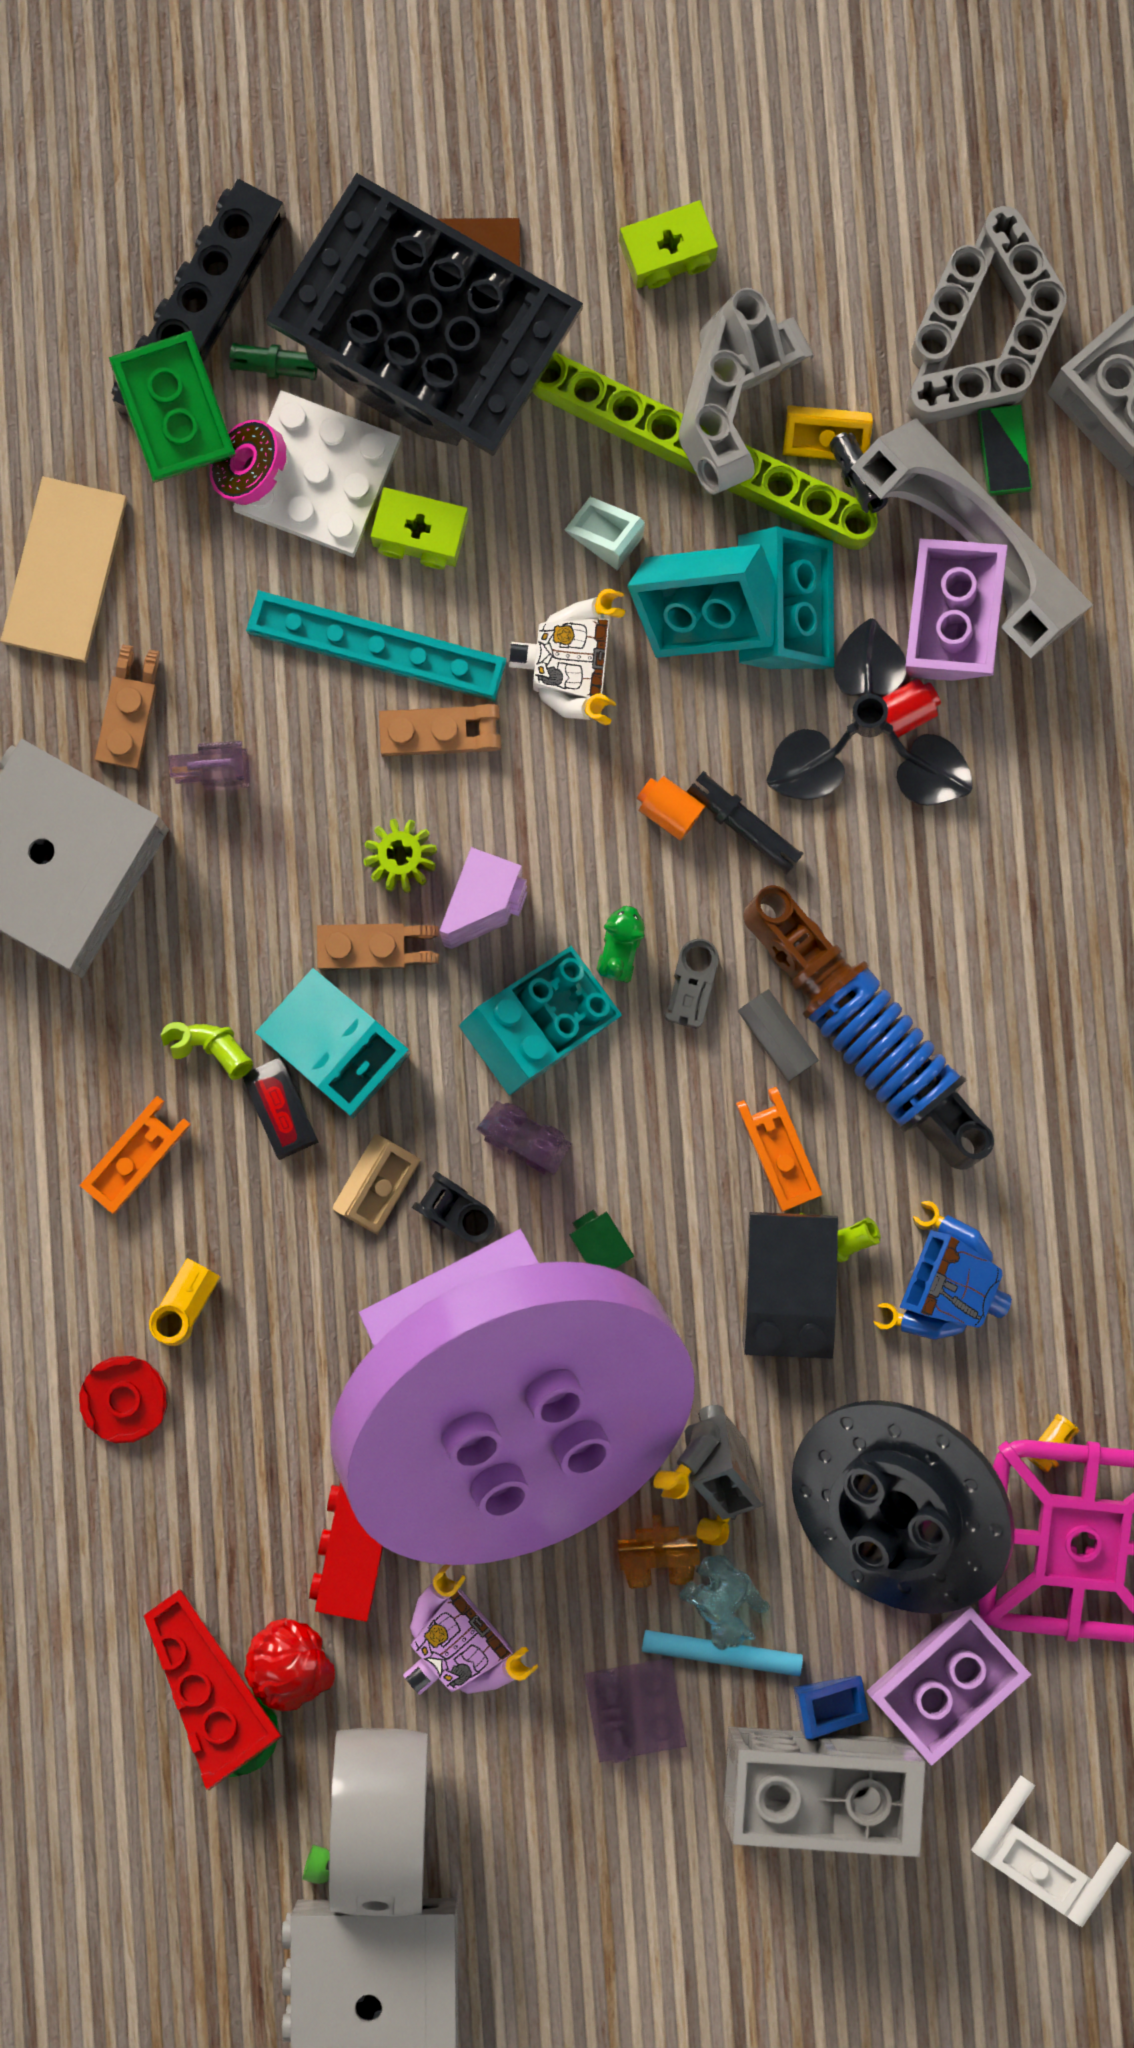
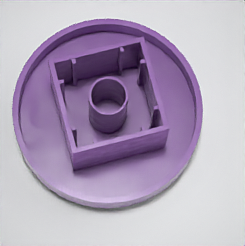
[330,1229,695,1565]

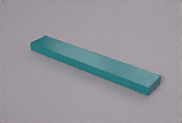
[246,590,507,702]

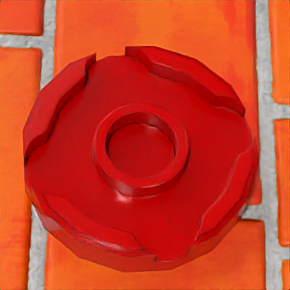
[79,1356,168,1444]

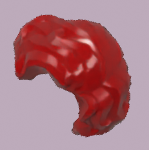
[244,1618,335,1712]

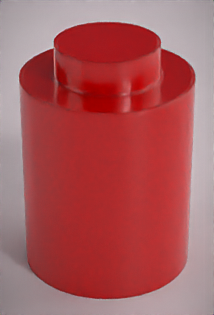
[882,678,941,739]

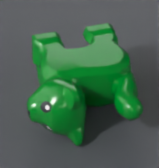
[596,906,645,983]

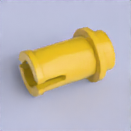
[1026,1414,1080,1473]

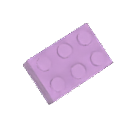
[866,1606,1031,1766]

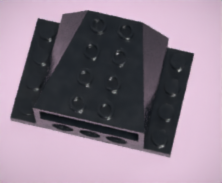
[266,173,583,456]

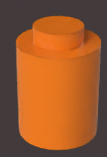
[636,776,706,841]

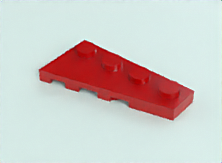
[143,1589,283,1791]

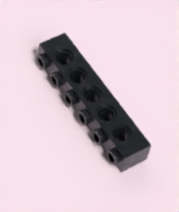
[112,179,286,417]

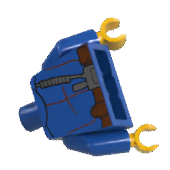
[873,1201,1012,1340]

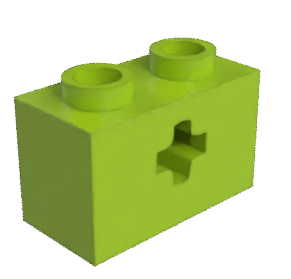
[619,200,718,289]
[371,487,468,570]

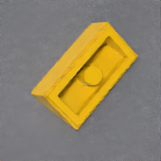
[783,405,873,460]

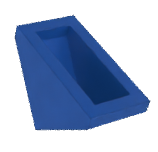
[793,1676,869,1739]

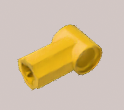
[149,1258,221,1346]

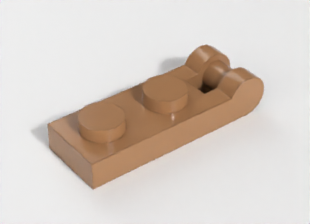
[379,704,502,757]

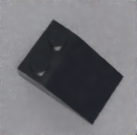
[742,1212,838,1359]

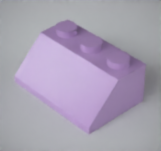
[905,538,1008,681]
[439,847,527,949]

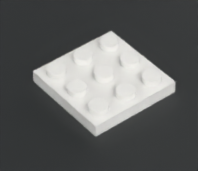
[233,390,401,558]

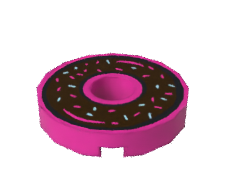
[210,420,286,505]

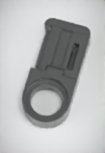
[664,939,719,1029]

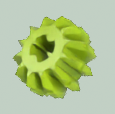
[364,819,437,893]

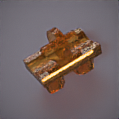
[617,1514,700,1589]

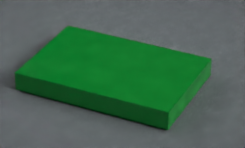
[109,331,235,484]

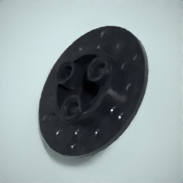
[792,1400,1015,1614]

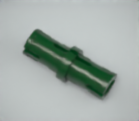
[229,342,318,381]

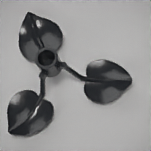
[767,618,972,806]

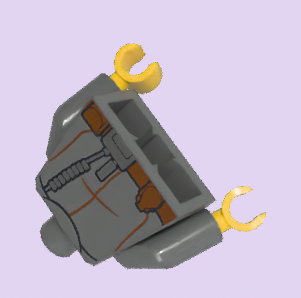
[654,1405,764,1546]

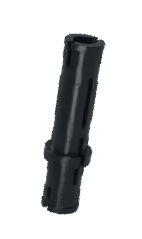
[687,771,804,875]

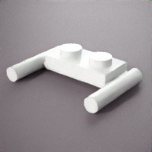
[971,1775,1132,1927]

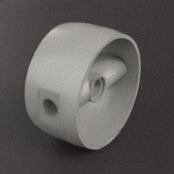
[329,1728,428,1916]

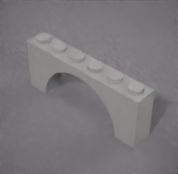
[851,418,1093,658]

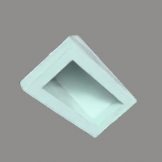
[565,496,645,571]

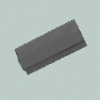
[738,989,819,1082]

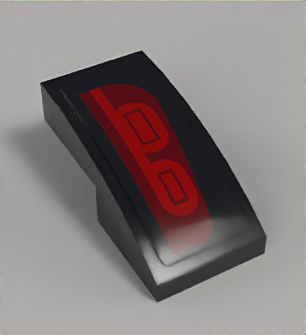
[242,1057,319,1160]

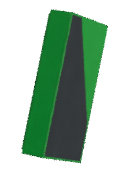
[977,405,1032,496]

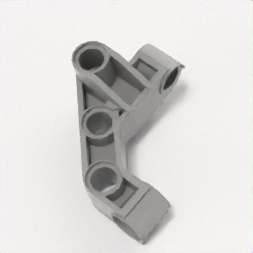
[679,288,814,495]

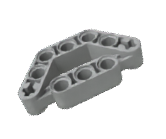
[906,206,1067,424]

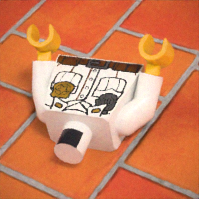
[509,589,625,725]

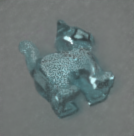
[679,1554,770,1650]

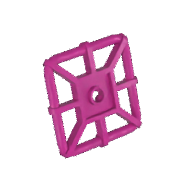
[978,1440,1134,1643]

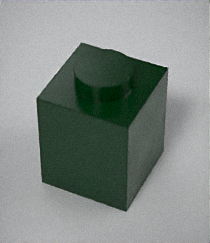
[569,1209,635,1270]

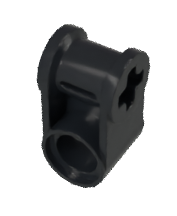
[411,1171,497,1244]

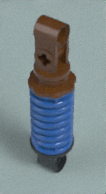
[743,885,994,1170]

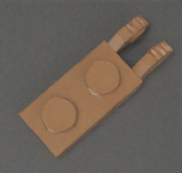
[95,644,160,771]
[317,924,439,970]

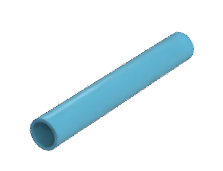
[642,1630,803,1677]

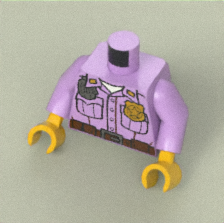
[403,1564,538,1695]

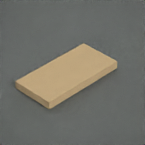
[0,476,128,663]

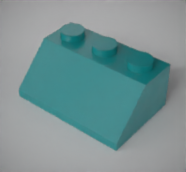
[738,526,835,669]
[627,544,775,658]

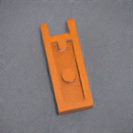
[736,1087,823,1212]
[79,1096,191,1214]

